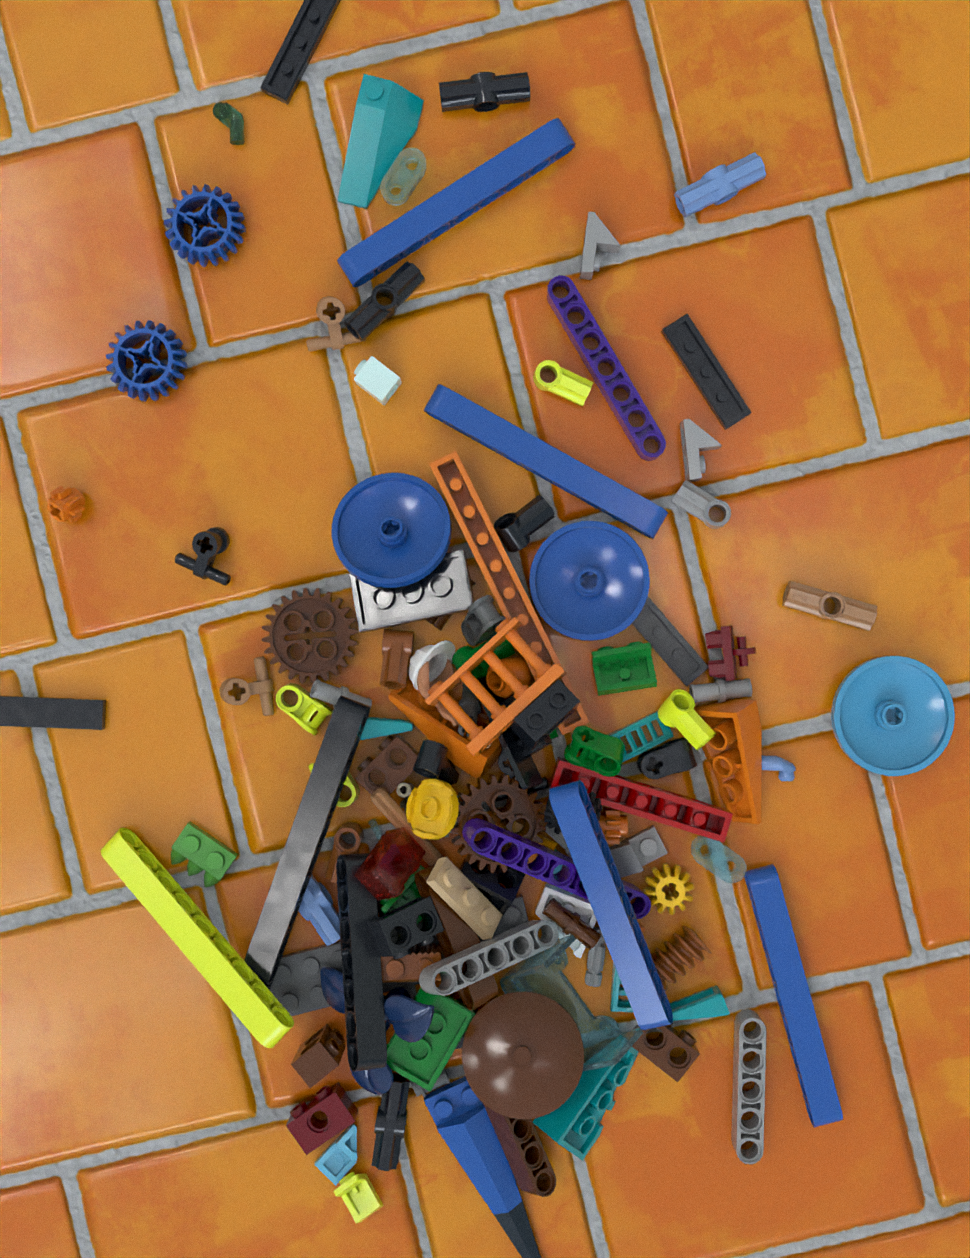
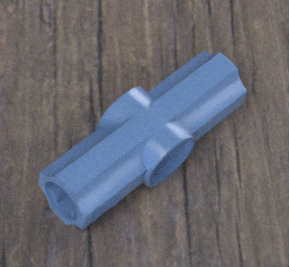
[674,152,767,218]
[298,875,340,946]

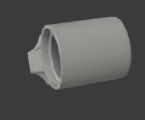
[671,480,731,529]

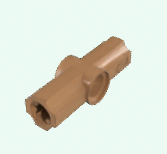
[782,581,877,631]

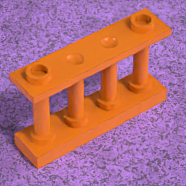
[424,617,567,756]

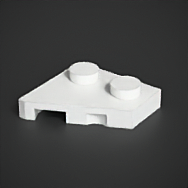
[535,883,597,959]

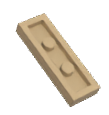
[426,857,502,940]

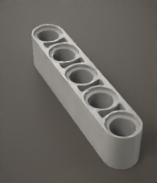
[419,920,559,996]
[731,1009,766,1165]

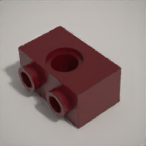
[286,1082,358,1155]

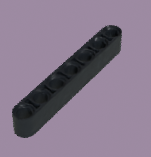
[336,853,387,1072]

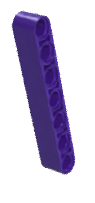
[547,275,666,461]
[462,818,651,919]

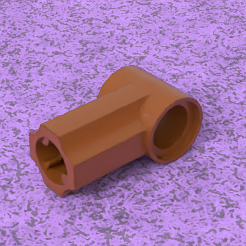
[380,629,414,690]
[325,822,364,883]

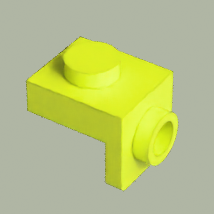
[333,1172,384,1224]

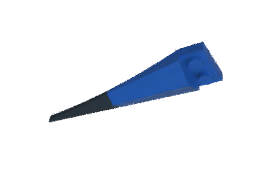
[424,1076,541,1258]

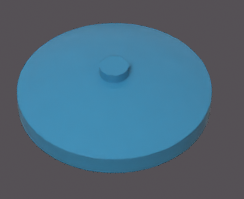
[831,656,955,776]

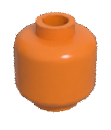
[486,656,531,698]

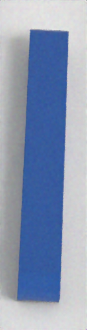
[337,118,576,287]
[424,384,668,539]
[549,780,673,1030]
[744,864,843,1128]

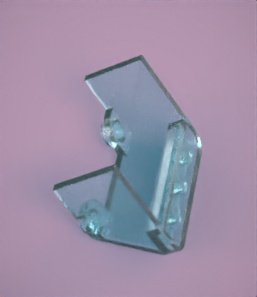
[500,934,643,1072]

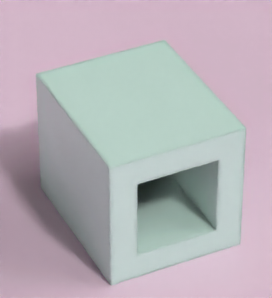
[354,356,402,406]

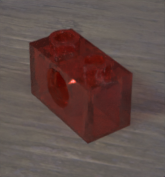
[355,827,426,900]

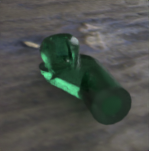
[213,102,245,145]

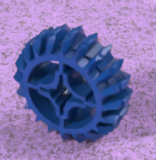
[164,184,246,267]
[106,320,188,402]

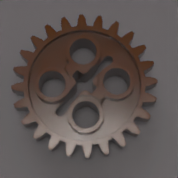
[262,588,359,683]
[450,774,546,873]

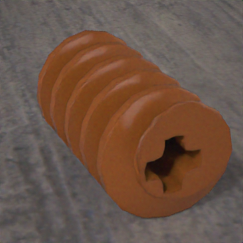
[652,925,712,991]

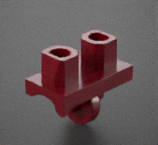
[705,625,756,681]

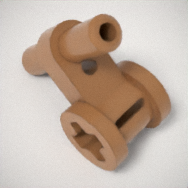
[306,296,366,351]
[219,656,274,716]

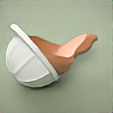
[408,640,458,726]

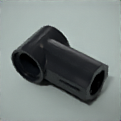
[493,495,555,552]
[413,740,459,785]

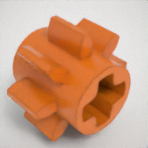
[47,485,85,523]
[599,808,628,845]

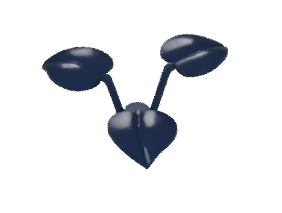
[320,966,434,1095]

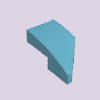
[314,1123,357,1186]

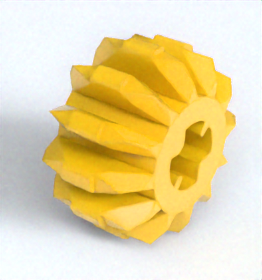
[643,863,695,915]

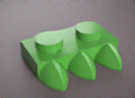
[171,822,239,887]

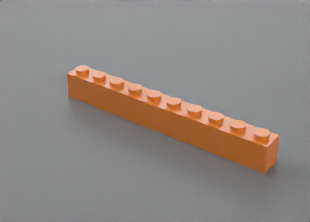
[429,451,589,735]

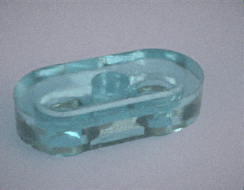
[380,147,427,206]
[691,835,747,883]

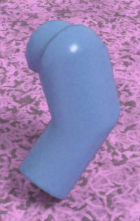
[762,755,796,781]

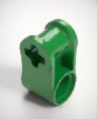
[564,726,625,777]

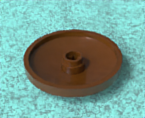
[462,991,584,1119]

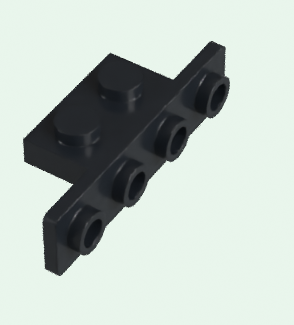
[477,678,553,790]

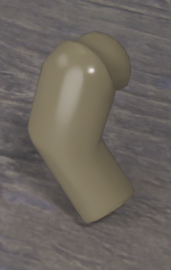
[396,782,414,812]

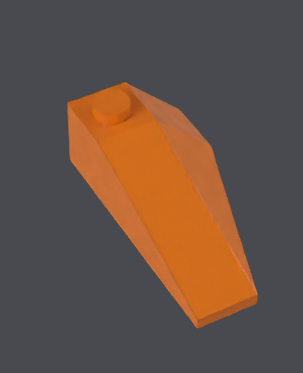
[388,679,502,779]
[694,699,762,825]

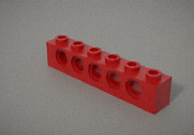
[549,757,733,843]

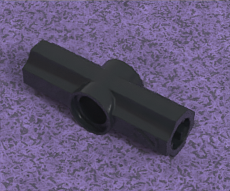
[439,72,530,112]
[344,261,425,342]
[372,1073,410,1171]

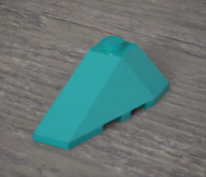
[338,74,424,209]
[533,1038,639,1161]

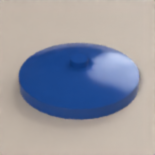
[331,473,452,588]
[529,521,650,641]

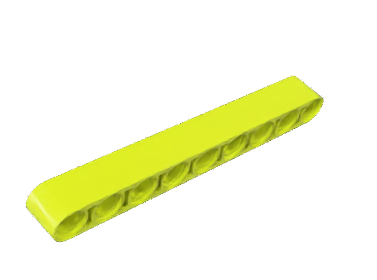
[101,828,294,1048]

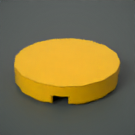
[406,779,459,840]

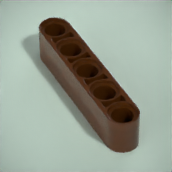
[414,863,499,1011]
[483,1104,556,1197]

